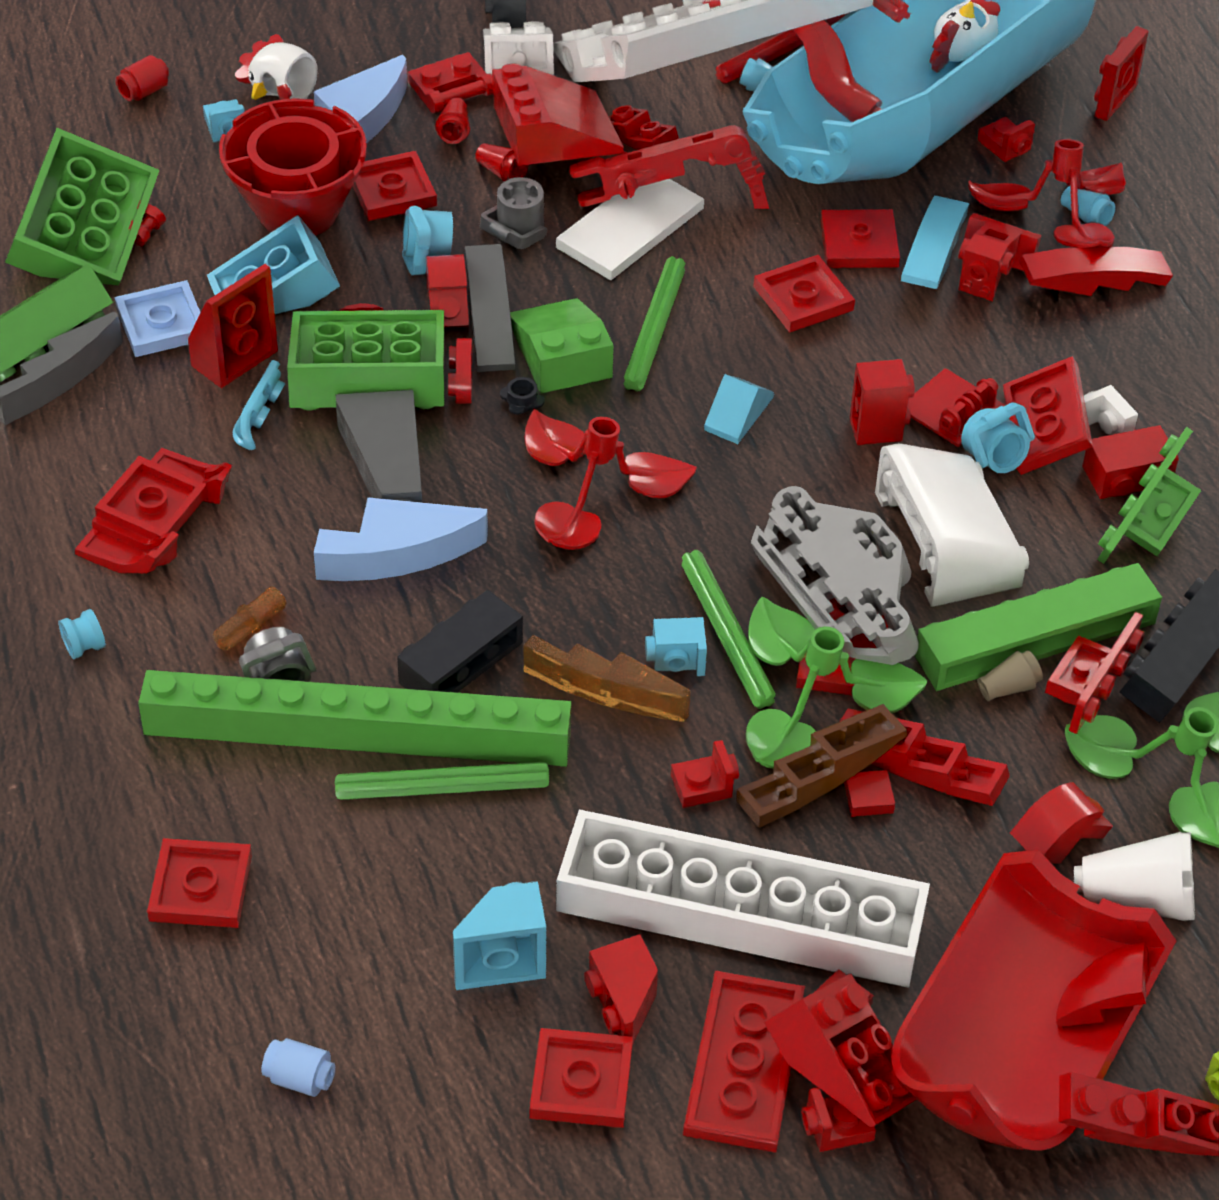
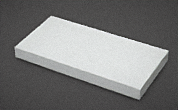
[556,179,704,280]

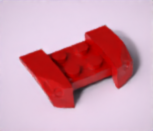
[75,448,232,573]

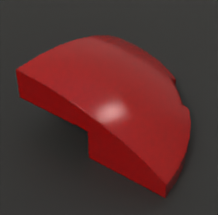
[1056,942,1149,1027]

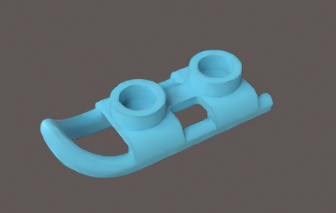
[233,360,285,450]

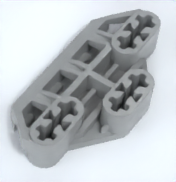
[751,486,919,665]

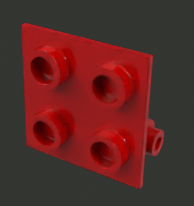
[908,368,1006,447]

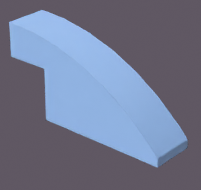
[314,55,407,143]
[314,497,488,581]

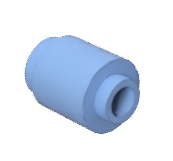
[262,1038,336,1097]

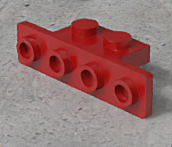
[1045,612,1145,734]

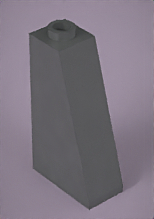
[335,390,422,503]

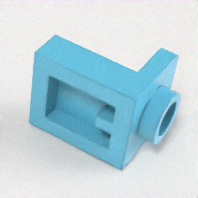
[203,99,245,142]

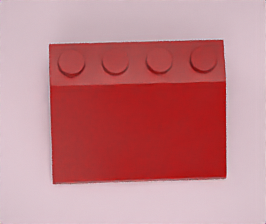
[492,64,624,166]

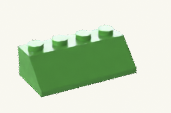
[0,264,113,382]

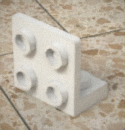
[483,22,554,75]

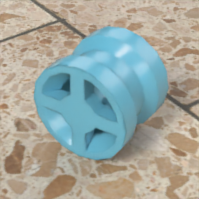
[58,609,106,659]

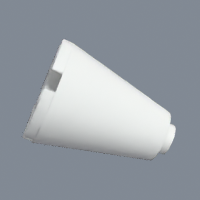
[1074,832,1195,921]

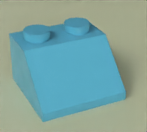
[453,882,546,990]

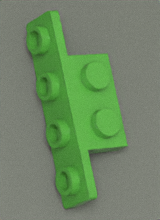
[1097,427,1201,564]

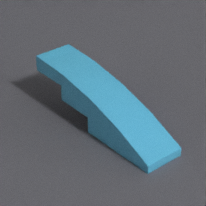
[901,195,969,289]

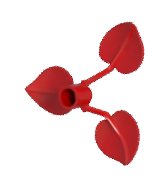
[968,139,1126,248]
[524,409,697,550]

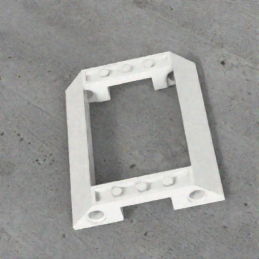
[553,0,873,82]

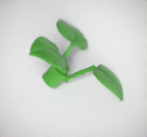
[746,597,927,769]
[1065,692,1219,848]

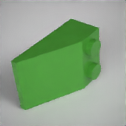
[510,298,614,394]

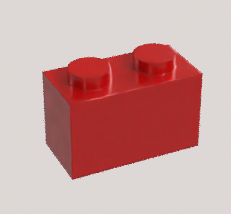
[850,359,915,445]
[1082,425,1179,499]

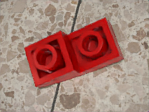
[609,105,679,150]

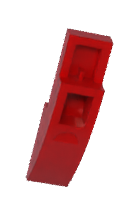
[1059,1071,1219,1156]

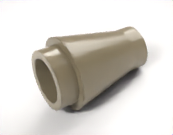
[977,650,1043,701]

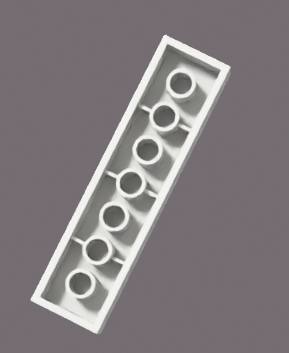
[556,809,930,988]

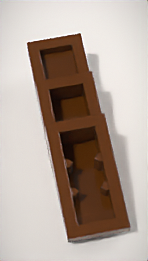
[736,704,907,828]

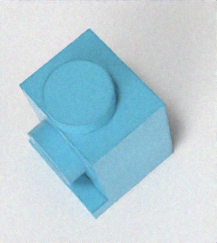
[645,617,707,676]

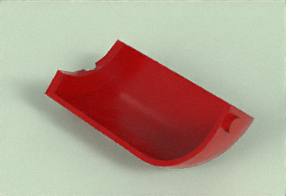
[891,850,1177,1150]

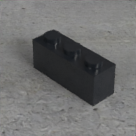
[397,590,523,693]

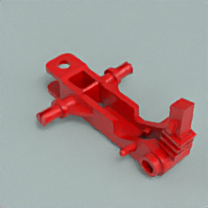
[570,125,769,209]

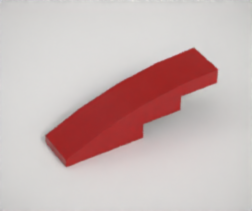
[1019,246,1173,296]
[839,708,1010,806]

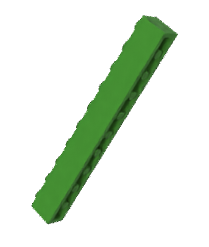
[138,670,571,766]

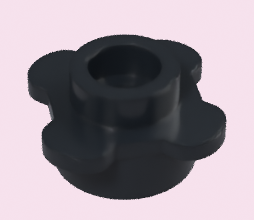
[500,377,545,415]

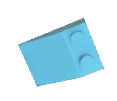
[207,215,340,314]

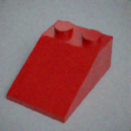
[188,264,278,388]

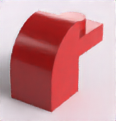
[426,254,469,329]
[1010,782,1113,864]

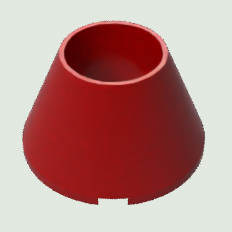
[219,99,367,236]

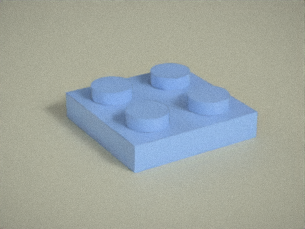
[114,280,200,357]

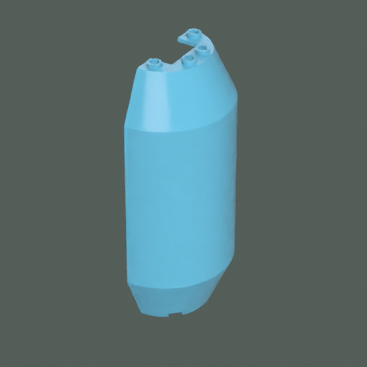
[742,0,1096,184]

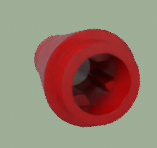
[435,98,470,144]
[475,143,528,182]

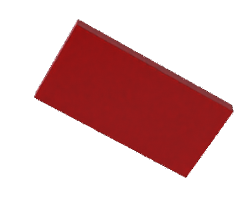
[683,970,805,1152]

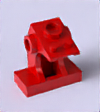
[958,213,1042,301]

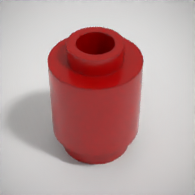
[115,55,169,101]

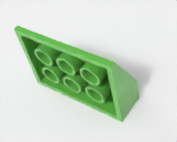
[5,128,159,285]
[287,310,445,410]

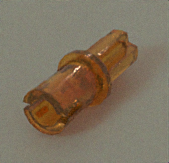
[212,586,287,650]

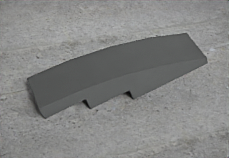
[465,244,515,372]
[0,311,123,425]

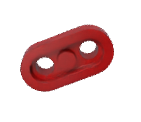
[448,338,472,404]

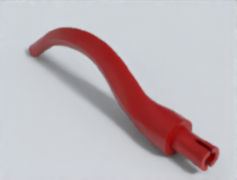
[703,0,882,122]

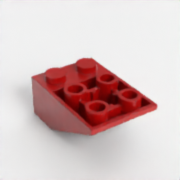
[764,973,917,1127]

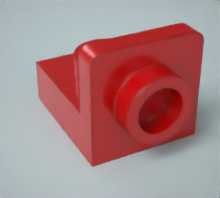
[977,116,1035,162]
[671,740,739,808]
[802,1087,876,1152]

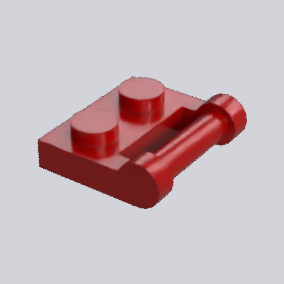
[408,52,493,113]

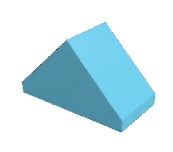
[704,374,774,444]

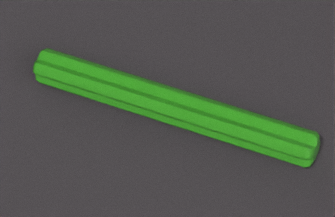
[624,256,686,392]
[682,550,776,709]
[335,762,549,800]

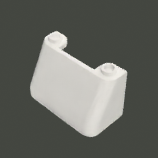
[875,443,1029,607]

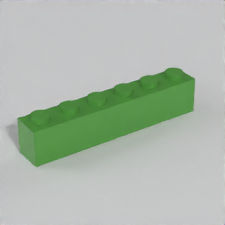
[914,563,1162,691]

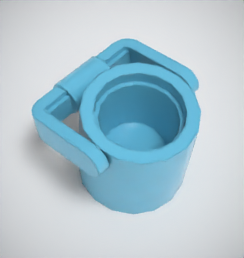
[402,206,453,275]
[961,402,1035,473]

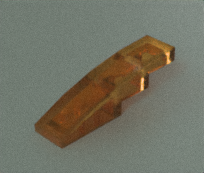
[523,634,691,722]

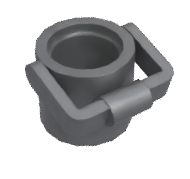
[480,177,547,249]
[239,627,317,682]

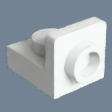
[1084,385,1138,435]

